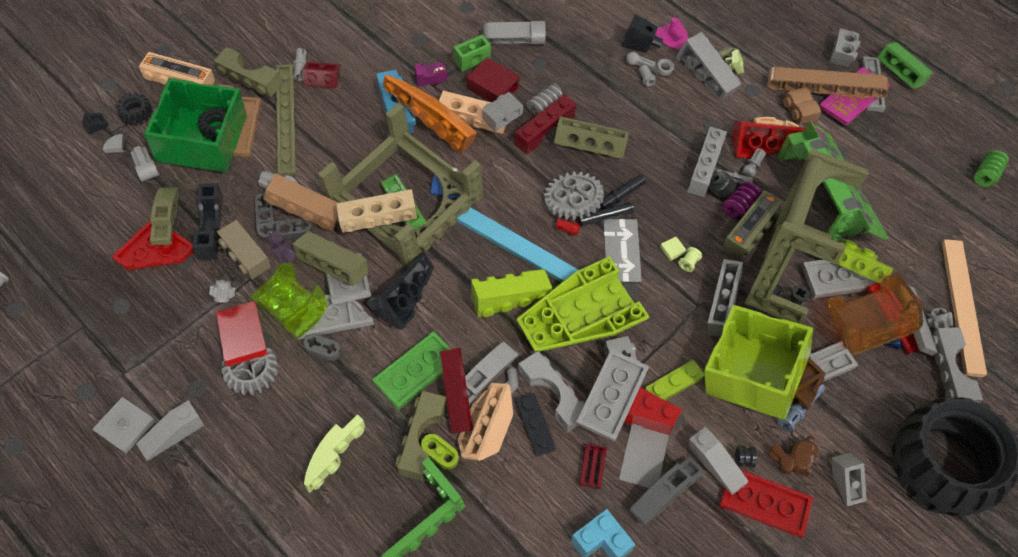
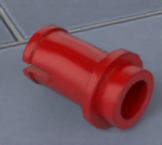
[556,218,580,236]

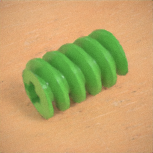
[974,150,1009,188]

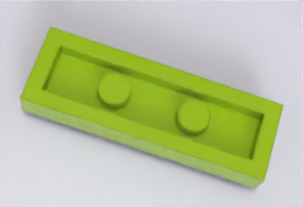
[645,359,705,400]

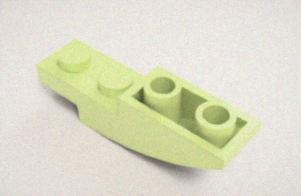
[304,414,365,493]

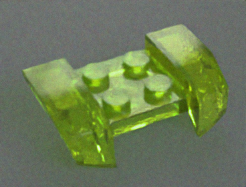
[249,263,327,339]

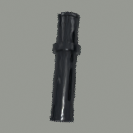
[600,174,646,210]
[578,202,634,227]

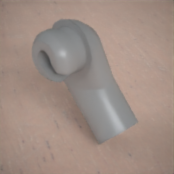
[503,368,519,394]

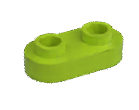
[421,434,459,470]

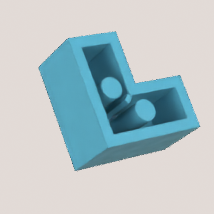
[570,509,635,557]

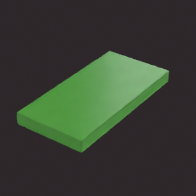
[372,331,451,410]

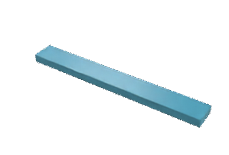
[457,207,578,283]

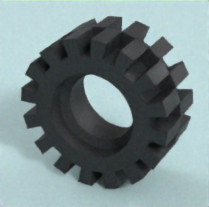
[116,92,152,126]
[198,107,227,141]

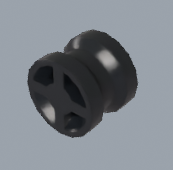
[735,446,757,468]

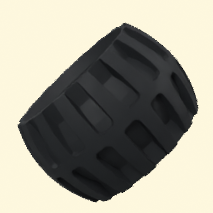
[892,397,1018,516]

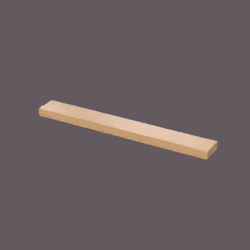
[942,239,987,377]

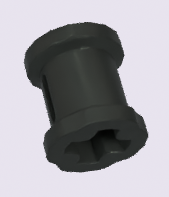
[787,285,810,306]

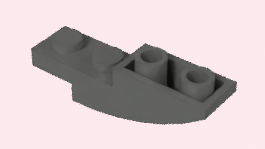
[629,457,705,526]

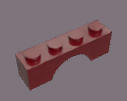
[515,94,577,155]

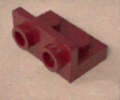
[303,62,341,88]

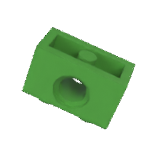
[453,34,491,72]

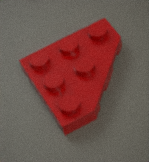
[112,221,194,270]

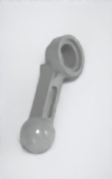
[626,52,674,76]

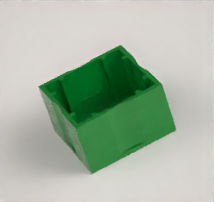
[144,78,247,173]

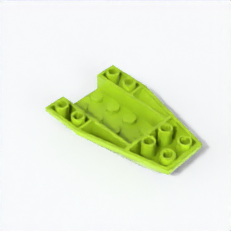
[517,256,649,352]

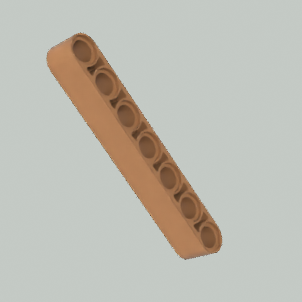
[767,67,888,98]

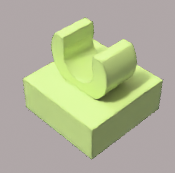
[725,50,744,74]

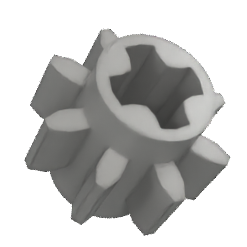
[209,280,235,302]
[927,308,953,331]

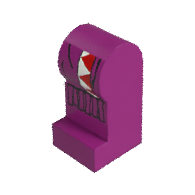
[414,62,448,87]

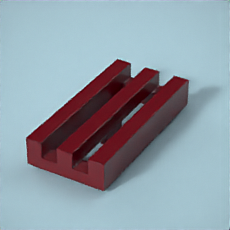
[579,444,607,490]

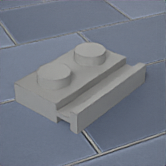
[809,341,858,382]

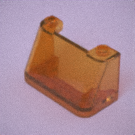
[824,273,923,355]

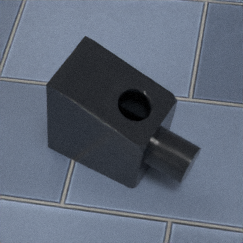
[621,14,663,53]

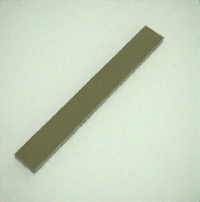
[276,64,297,177]

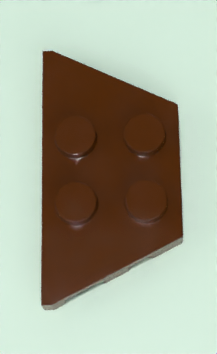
[794,357,826,411]

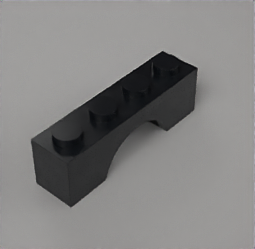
[192,183,223,260]

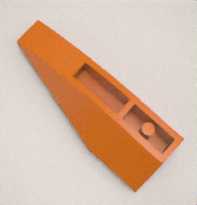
[382,75,477,154]

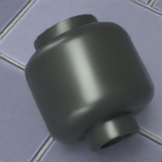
[709,171,736,198]

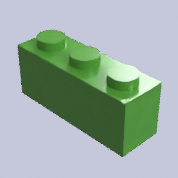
[877,42,933,89]

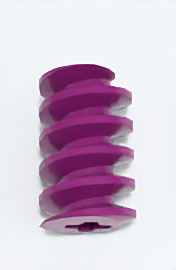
[722,182,761,218]

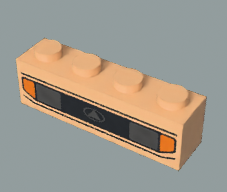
[139,52,215,85]

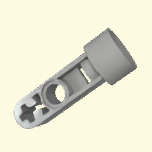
[483,21,545,45]

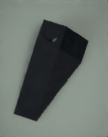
[367,252,434,330]

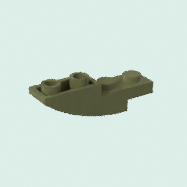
[150,187,179,245]

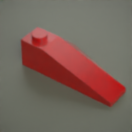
[732,120,805,159]

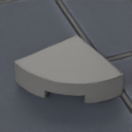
[103,134,124,153]

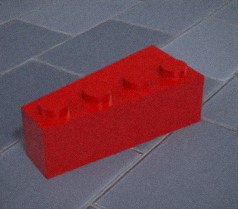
[624,387,682,435]

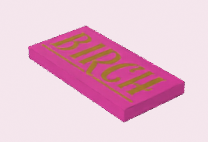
[819,67,890,126]

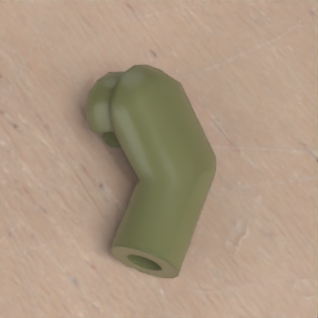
[718,47,740,58]

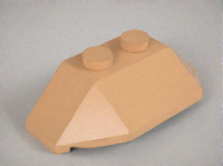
[458,383,513,461]

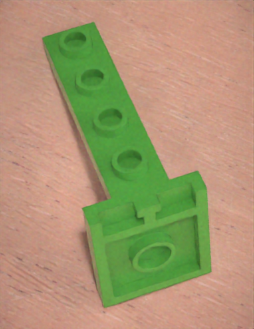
[381,457,465,557]

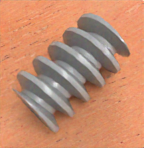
[526,83,563,115]

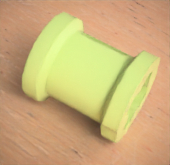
[678,247,702,272]

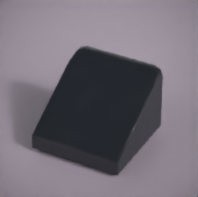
[82,113,109,134]

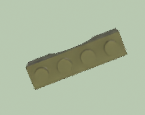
[213,47,283,97]
[396,391,447,481]

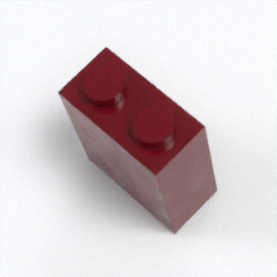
[466,57,520,103]

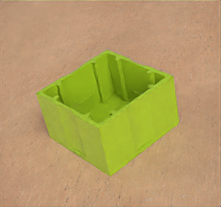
[705,305,813,420]

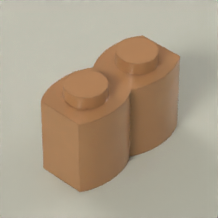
[783,87,821,125]

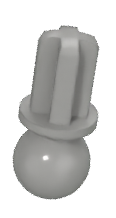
[742,148,766,177]

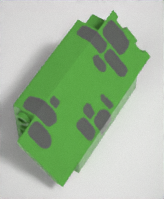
[778,120,889,241]

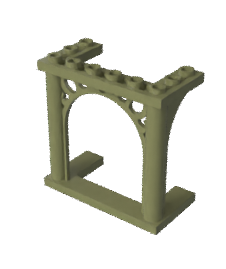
[318,103,483,266]
[745,149,869,324]

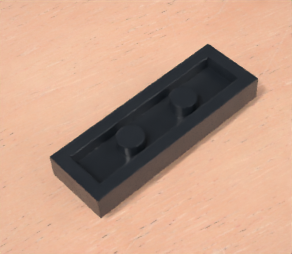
[515,393,556,457]

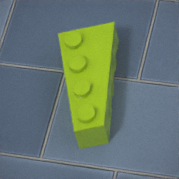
[471,269,552,318]

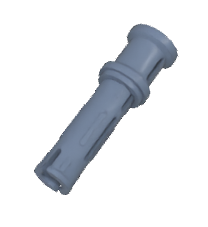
[777,384,825,432]

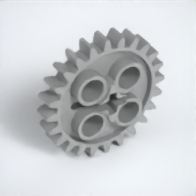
[544,171,604,220]

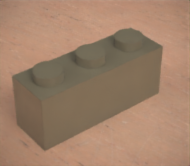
[217,220,271,280]

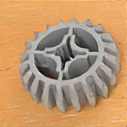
[221,348,278,396]

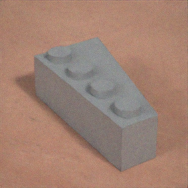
[675,32,741,101]

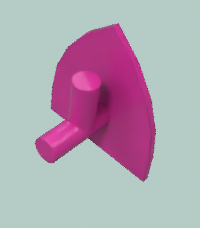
[655,17,688,50]

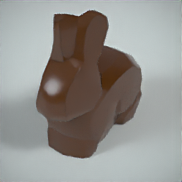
[768,436,820,477]

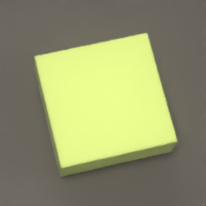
[660,237,686,261]

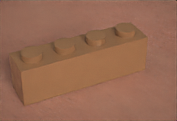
[264,173,339,232]

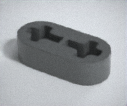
[303,334,341,361]

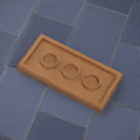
[233,97,261,157]

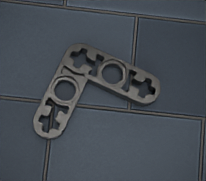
[255,192,313,242]

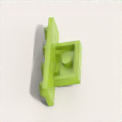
[837,240,893,285]

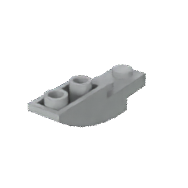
[465,341,518,405]

